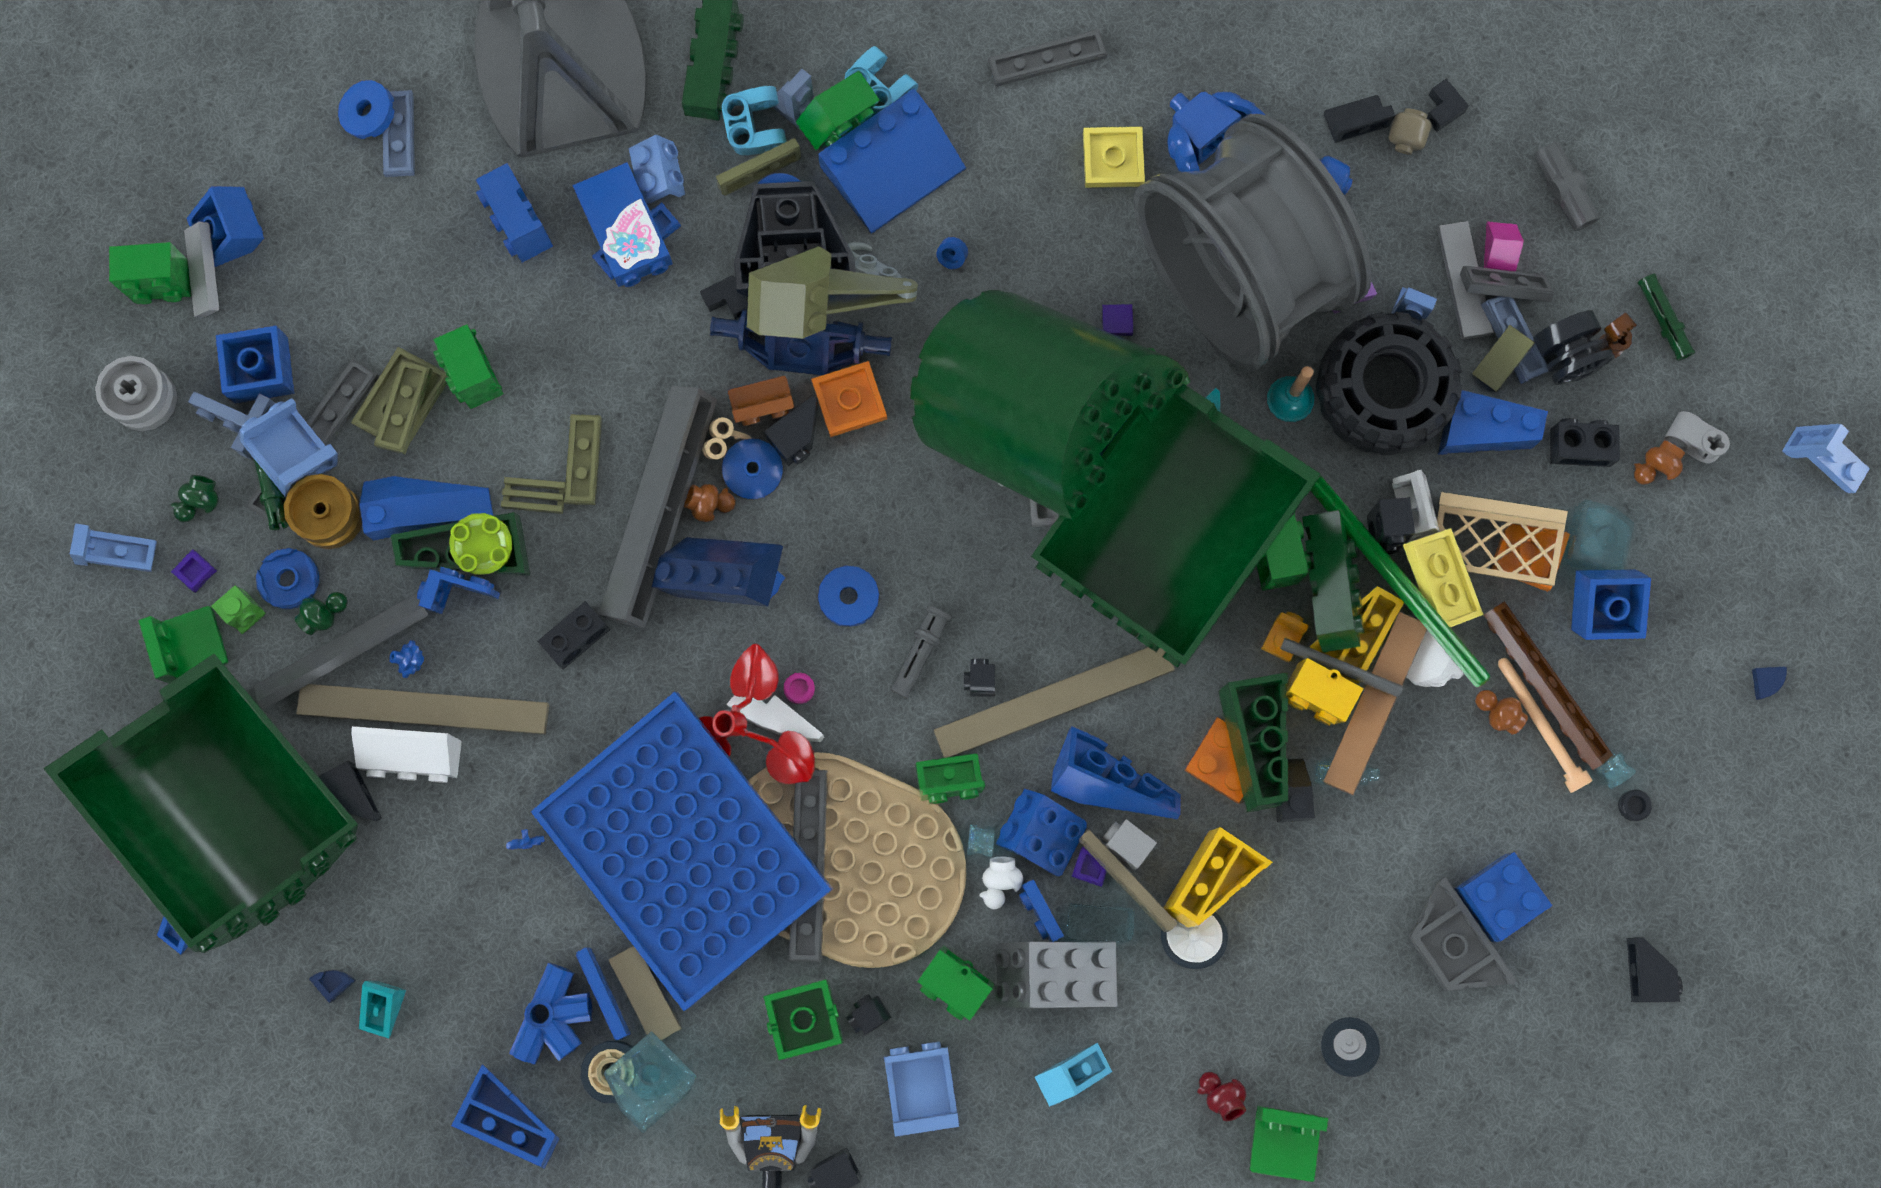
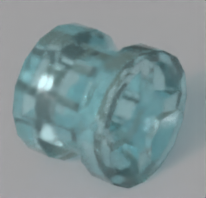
[1596,751,1636,789]
[967,824,995,858]

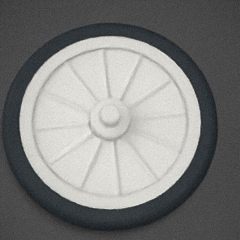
[1161,912,1228,969]

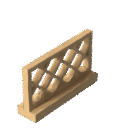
[1437,492,1568,586]

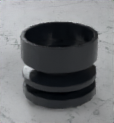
[1533,310,1615,385]

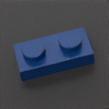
[1019,879,1064,942]

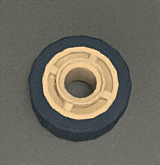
[580,1041,644,1103]

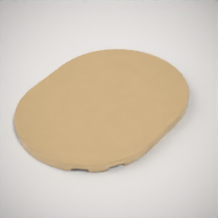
[749,752,966,968]

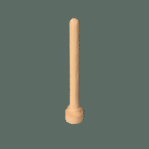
[1498,658,1593,793]

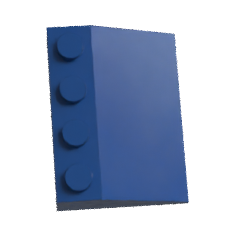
[818,89,966,234]

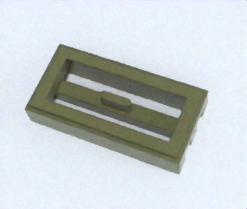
[501,477,565,514]

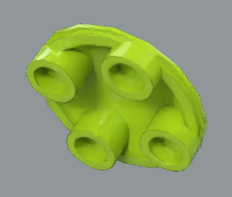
[449,513,512,575]

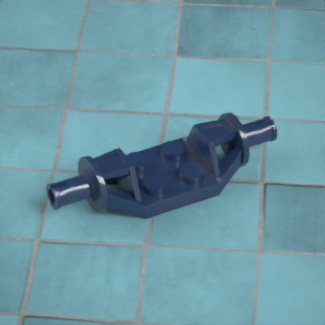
[710,309,892,375]

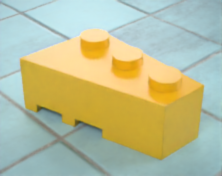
[1310,586,1404,684]
[1163,827,1273,928]

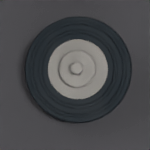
[1321,1017,1380,1077]

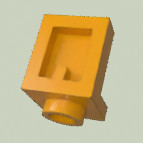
[1261,612,1309,663]

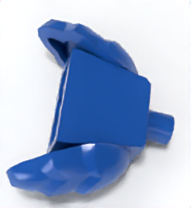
[1167,92,1265,172]

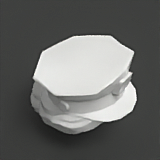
[1406,630,1464,687]

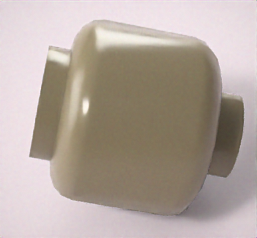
[1388,108,1432,155]

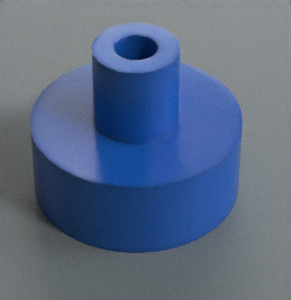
[936,237,968,269]

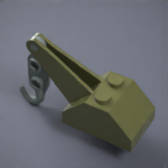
[747,242,918,339]

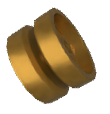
[284,474,362,549]

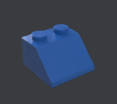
[186,186,264,267]

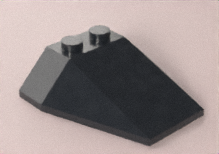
[734,181,856,297]

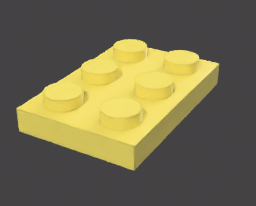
[1403,528,1483,627]

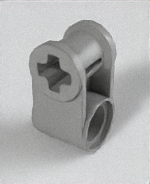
[1664,411,1730,463]

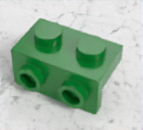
[915,753,985,804]

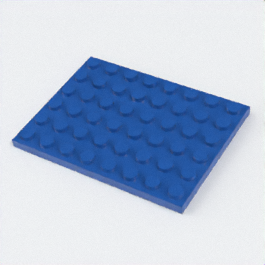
[531,692,833,1011]

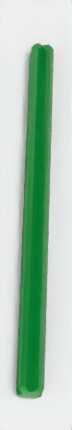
[1310,476,1490,687]

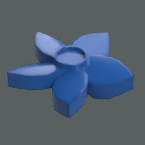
[506,829,545,849]

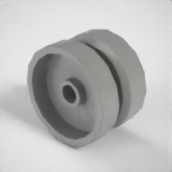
[95,356,177,431]

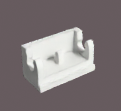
[1392,470,1440,542]

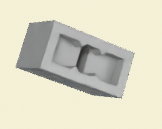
[1102,819,1157,872]

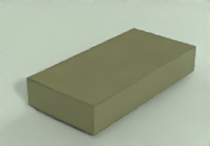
[1472,325,1535,392]

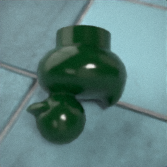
[171,475,219,522]
[295,592,348,635]

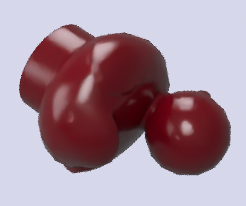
[1197,1072,1246,1121]

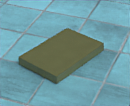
[351,347,448,445]

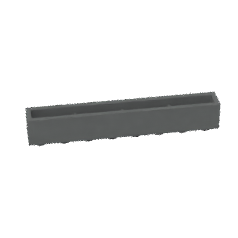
[598,386,717,629]

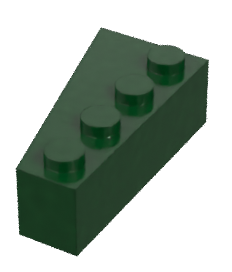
[682,0,744,121]
[1302,510,1365,652]
[391,512,530,575]
[1218,672,1288,813]

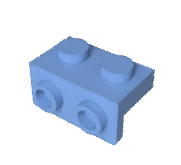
[629,135,685,204]

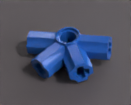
[509,963,593,1064]

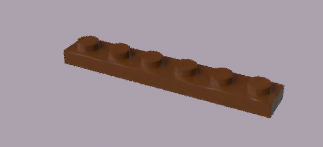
[1484,601,1613,770]

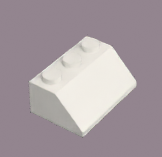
[351,726,462,783]

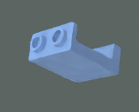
[239,398,338,497]
[884,1041,959,1137]

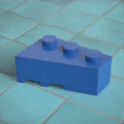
[476,163,553,262]
[1438,390,1548,455]
[451,1064,560,1169]

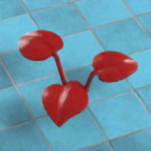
[699,644,815,784]

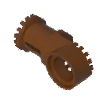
[1599,312,1637,359]

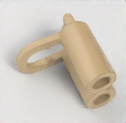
[702,417,752,460]

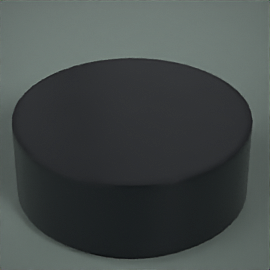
[1618,790,1652,821]

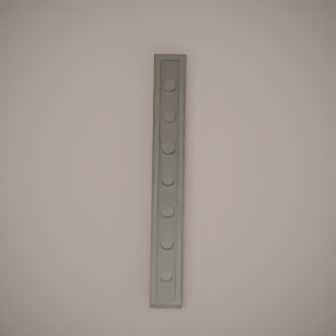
[933,647,1175,758]
[296,684,549,735]

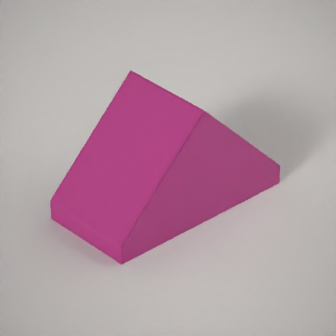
[1484,221,1524,272]

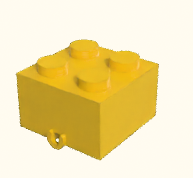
[1286,658,1364,726]

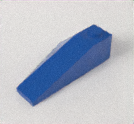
[1051,726,1181,819]

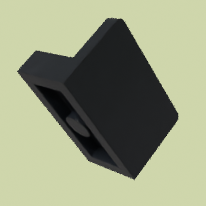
[1324,95,1395,143]

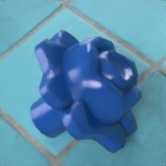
[389,640,424,678]

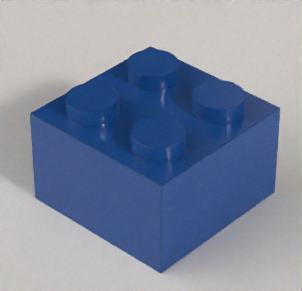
[216,326,295,404]
[1571,569,1651,640]
[1454,852,1552,942]

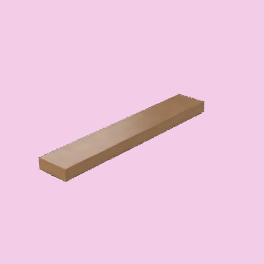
[1323,612,1427,795]

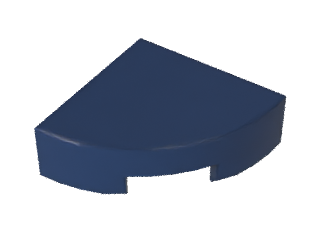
[1752,667,1787,700]
[309,970,356,1003]

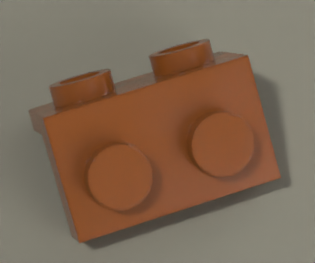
[728,375,794,426]

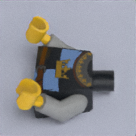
[720,1105,822,1188]

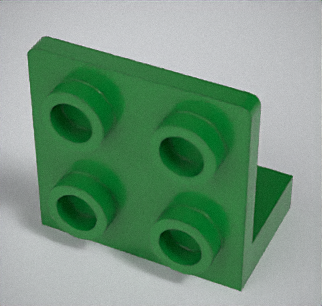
[138,606,228,684]
[1249,1106,1328,1182]

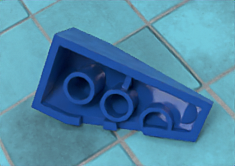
[359,476,493,541]

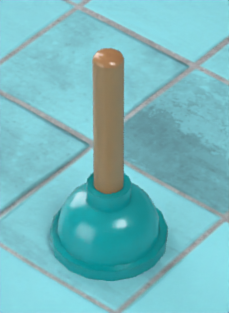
[1267,366,1314,422]

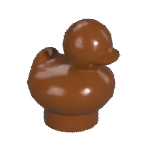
[1634,440,1685,485]
[684,484,736,522]
[1475,690,1528,735]

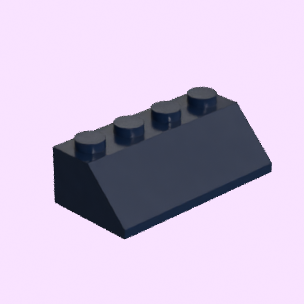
[651,537,783,607]

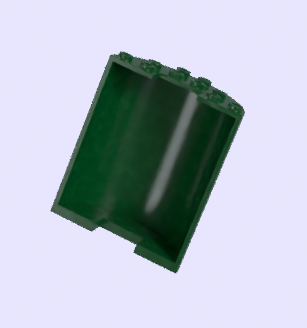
[910,290,1189,521]
[1031,384,1321,668]
[43,654,358,953]

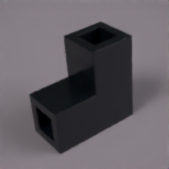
[1427,78,1469,132]
[700,275,748,319]

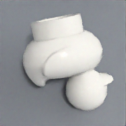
[979,856,1023,909]

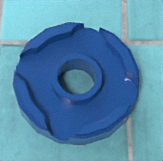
[338,80,395,139]
[256,548,319,610]
[818,566,879,627]

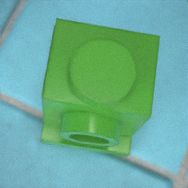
[211,585,266,634]

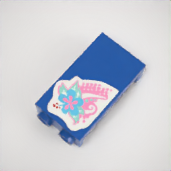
[572,162,673,287]

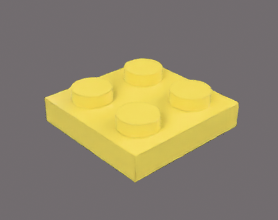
[1083,127,1145,188]

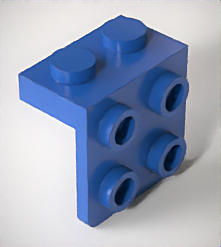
[417,567,500,614]
[996,789,1087,876]

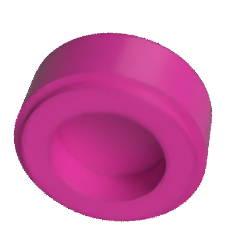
[784,673,815,704]

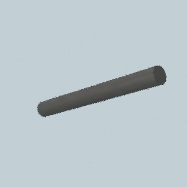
[1280,638,1403,698]

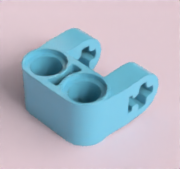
[845,46,919,118]
[722,86,787,155]

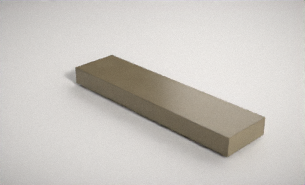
[1079,830,1178,932]

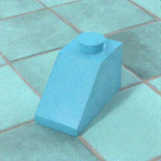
[1035,1043,1112,1107]

